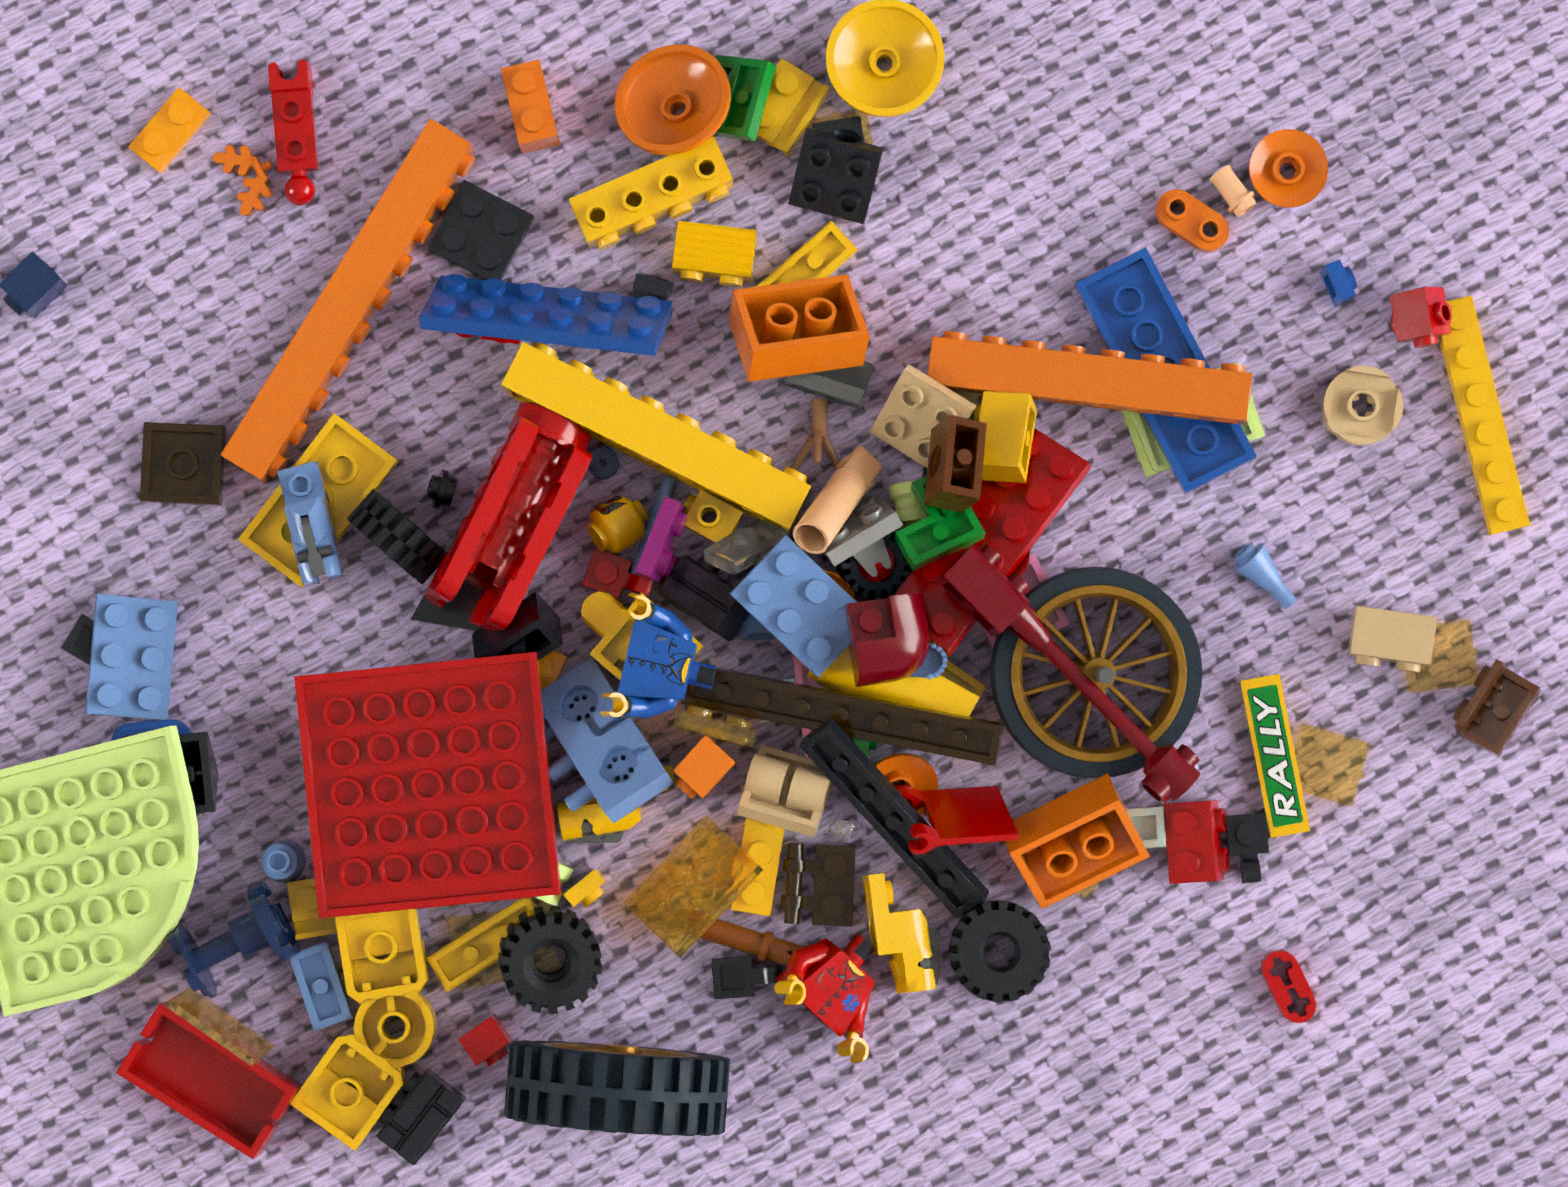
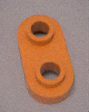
[1155,189,1229,253]

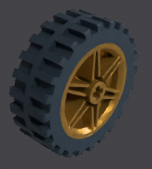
[504,1040,730,1136]

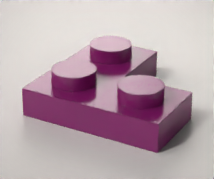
[635,496,688,586]

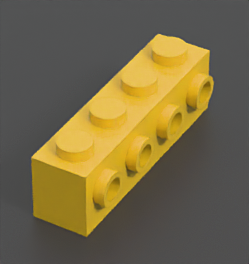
[569,136,734,250]

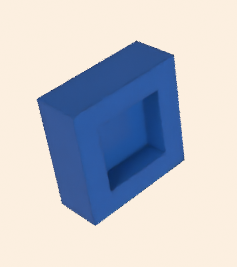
[1319,259,1357,307]

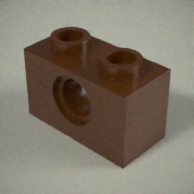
[924,415,987,513]

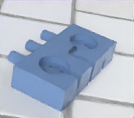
[541,657,674,824]

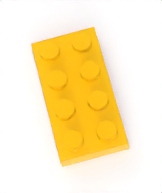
[238,413,399,588]

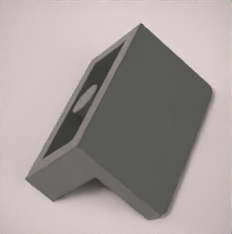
[784,361,873,409]

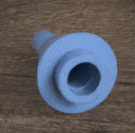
[1233,542,1296,609]

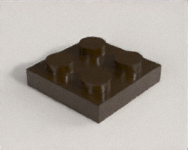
[140,422,226,506]

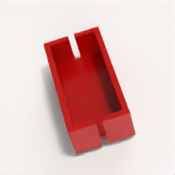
[116,1001,303,1159]

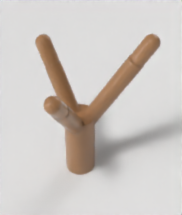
[791,398,841,471]

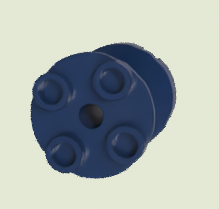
[168,882,300,998]

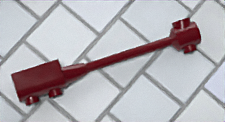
[936,543,1200,804]

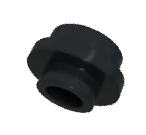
[426,469,457,509]

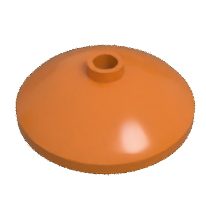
[614,44,731,155]

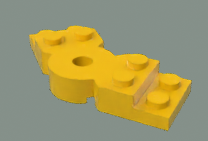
[290,909,437,1151]

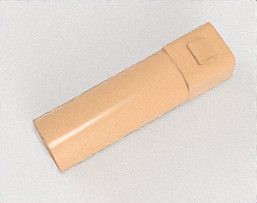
[793,446,883,554]

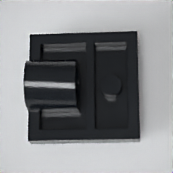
[788,127,884,224]

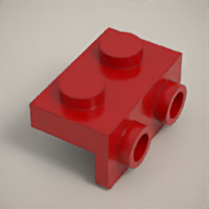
[1163,800,1230,884]

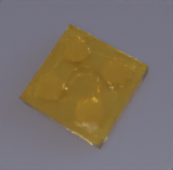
[674,705,757,749]

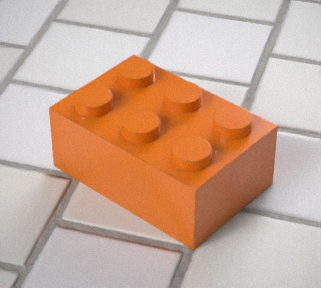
[728,274,870,382]

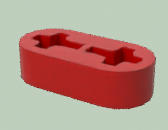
[1260,950,1317,1023]

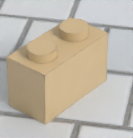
[1347,606,1437,673]

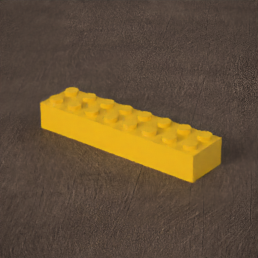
[501,342,811,536]

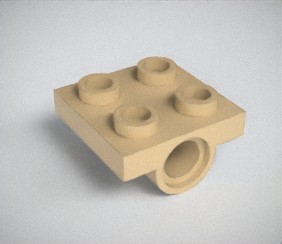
[869,364,976,468]
[737,745,833,837]

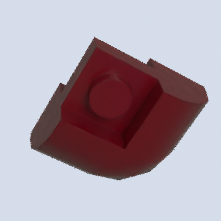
[845,594,929,687]

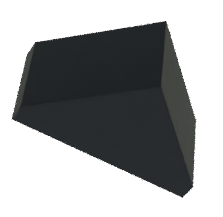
[179,731,218,814]

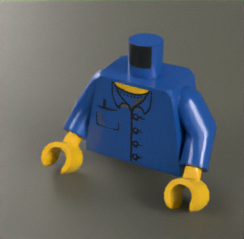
[600,592,717,718]

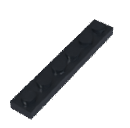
[799,718,989,918]

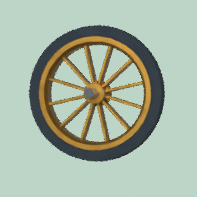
[990,567,1202,779]

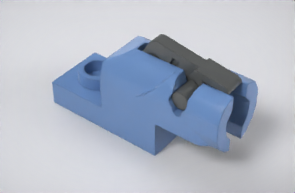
[277,461,343,586]

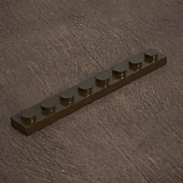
[681,668,1004,766]

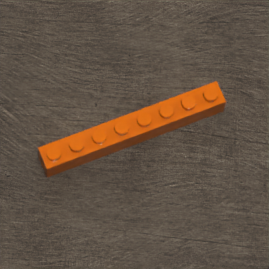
[927,331,1253,425]

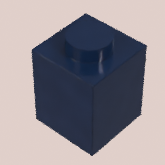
[0,251,68,318]

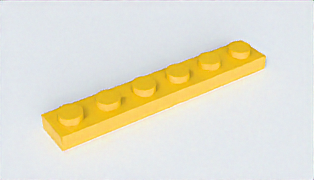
[1438,295,1530,536]

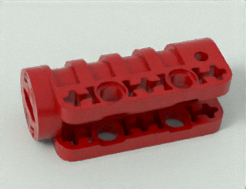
[424,402,592,631]

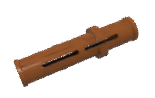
[685,910,805,966]

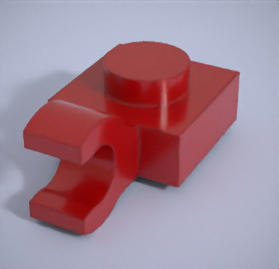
[581,548,655,599]

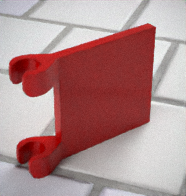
[896,785,1018,855]

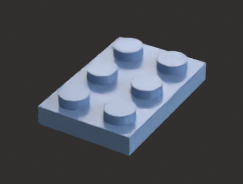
[729,535,856,678]
[85,594,178,720]

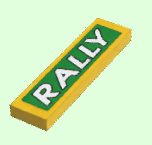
[1240,674,1310,838]

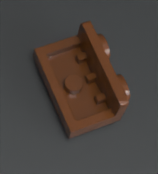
[1453,659,1541,758]

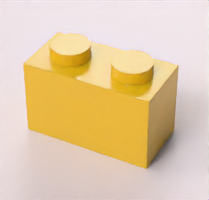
[974,391,1037,483]

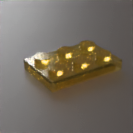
[624,815,763,958]

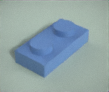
[290,941,354,1031]

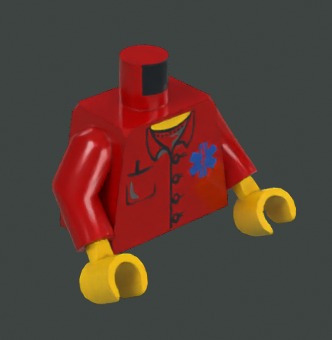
[774,934,875,1063]

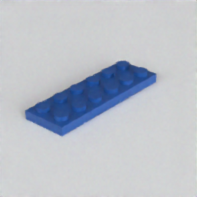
[1075,247,1257,494]
[419,274,672,356]

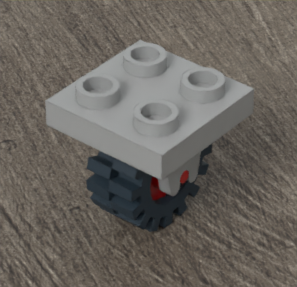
[823,495,911,599]

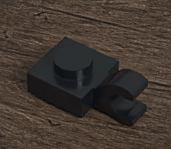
[1225,813,1269,883]
[711,956,782,999]

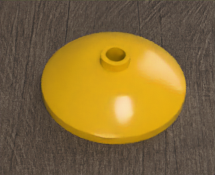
[826,0,945,118]

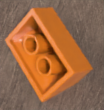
[1005,773,1150,909]

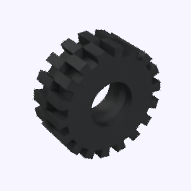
[347,489,447,585]
[948,900,1051,1003]
[498,905,602,1014]

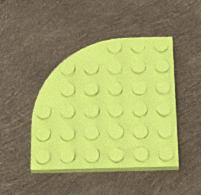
[0,725,199,1017]

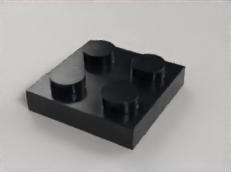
[427,180,535,280]

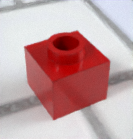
[458,1014,512,1067]

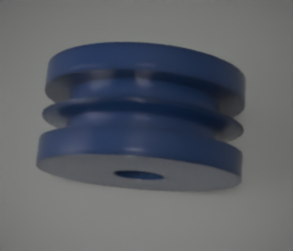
[588,447,619,480]

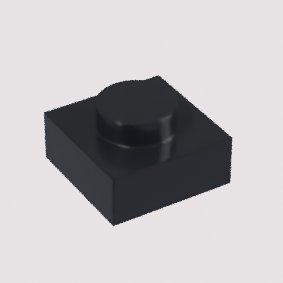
[60,614,93,665]

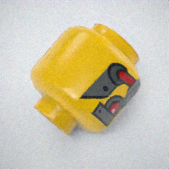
[586,495,648,554]

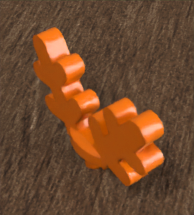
[213,145,273,216]

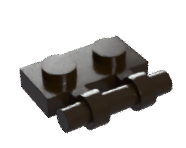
[781,843,856,927]

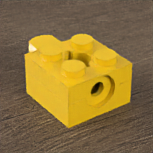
[581,591,704,680]

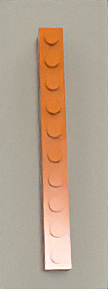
[220,118,475,484]

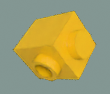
[684,489,744,550]

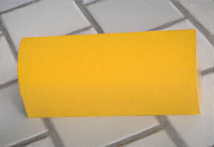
[806,643,980,717]

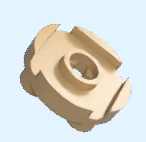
[1321,366,1403,446]

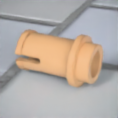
[1209,165,1257,217]

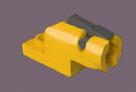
[557,765,676,843]
[862,873,940,993]

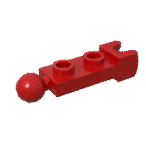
[268,60,319,206]

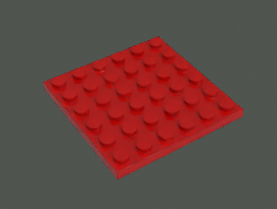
[294,652,562,919]

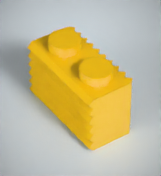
[672,221,757,287]

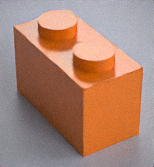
[501,59,561,154]
[673,735,737,799]

